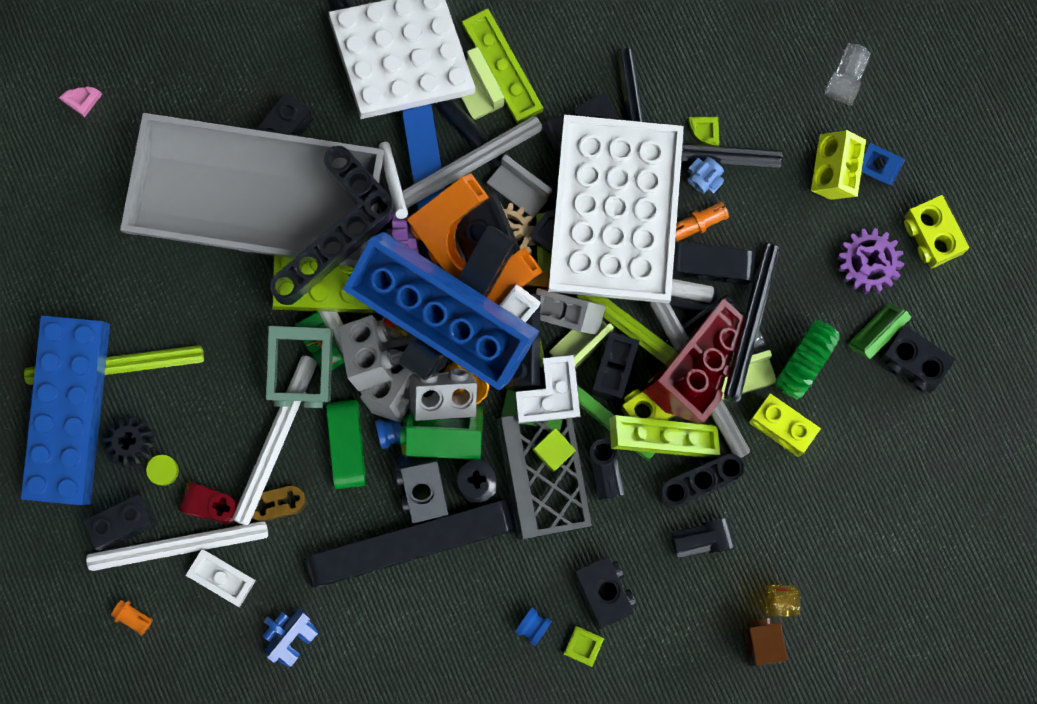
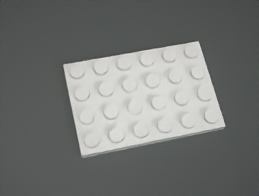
[548,115,684,303]

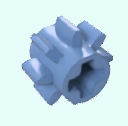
[687,157,724,194]

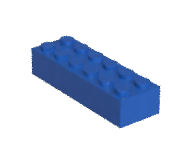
[343,232,539,390]
[21,316,110,505]

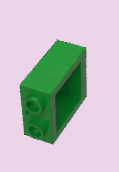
[400,406,484,459]

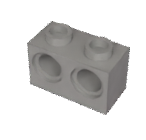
[536,288,606,335]
[339,315,394,391]
[361,348,414,423]
[410,369,477,421]

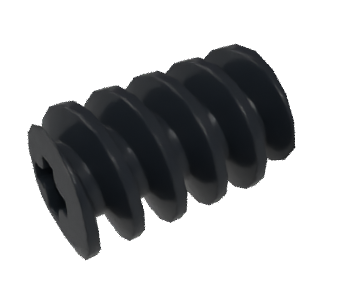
[457,460,497,505]

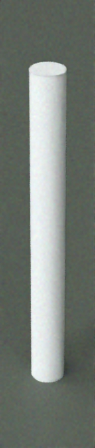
[379,142,408,219]

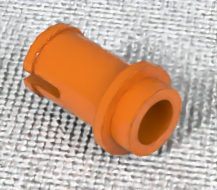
[111,600,153,636]

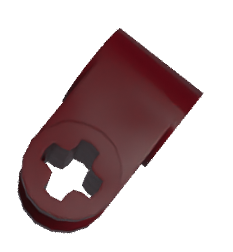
[178,482,239,524]

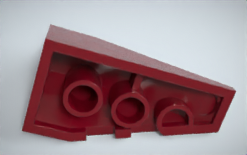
[643,299,744,424]

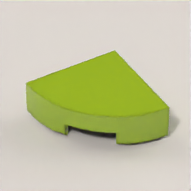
[688,117,719,146]

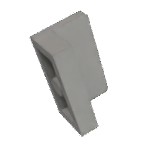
[487,154,552,221]

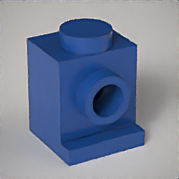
[861,143,905,186]

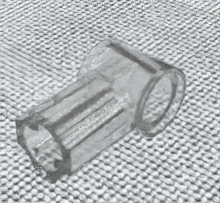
[824,44,871,106]

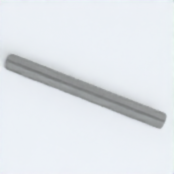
[393,116,542,214]
[650,302,750,458]

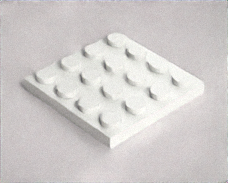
[329,0,475,119]

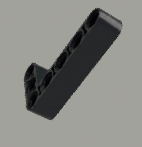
[270,145,394,305]
[399,225,518,381]

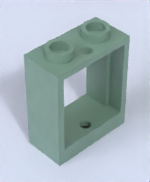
[266,326,333,408]

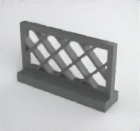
[496,415,592,539]

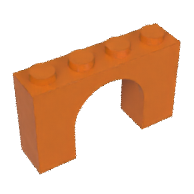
[407,173,543,304]

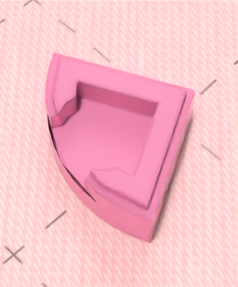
[59,87,102,117]

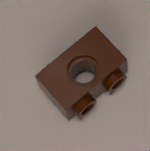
[743,618,788,666]

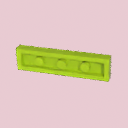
[462,9,543,124]
[609,415,720,458]

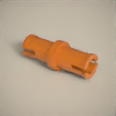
[675,201,729,242]

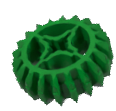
[776,320,839,400]

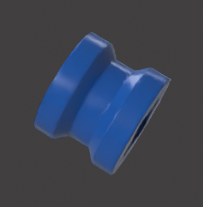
[375,419,402,449]
[515,607,552,646]

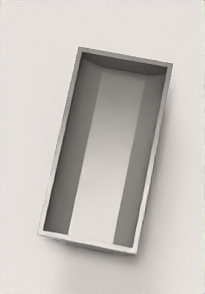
[120,113,384,268]

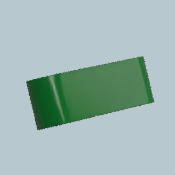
[327,399,366,490]

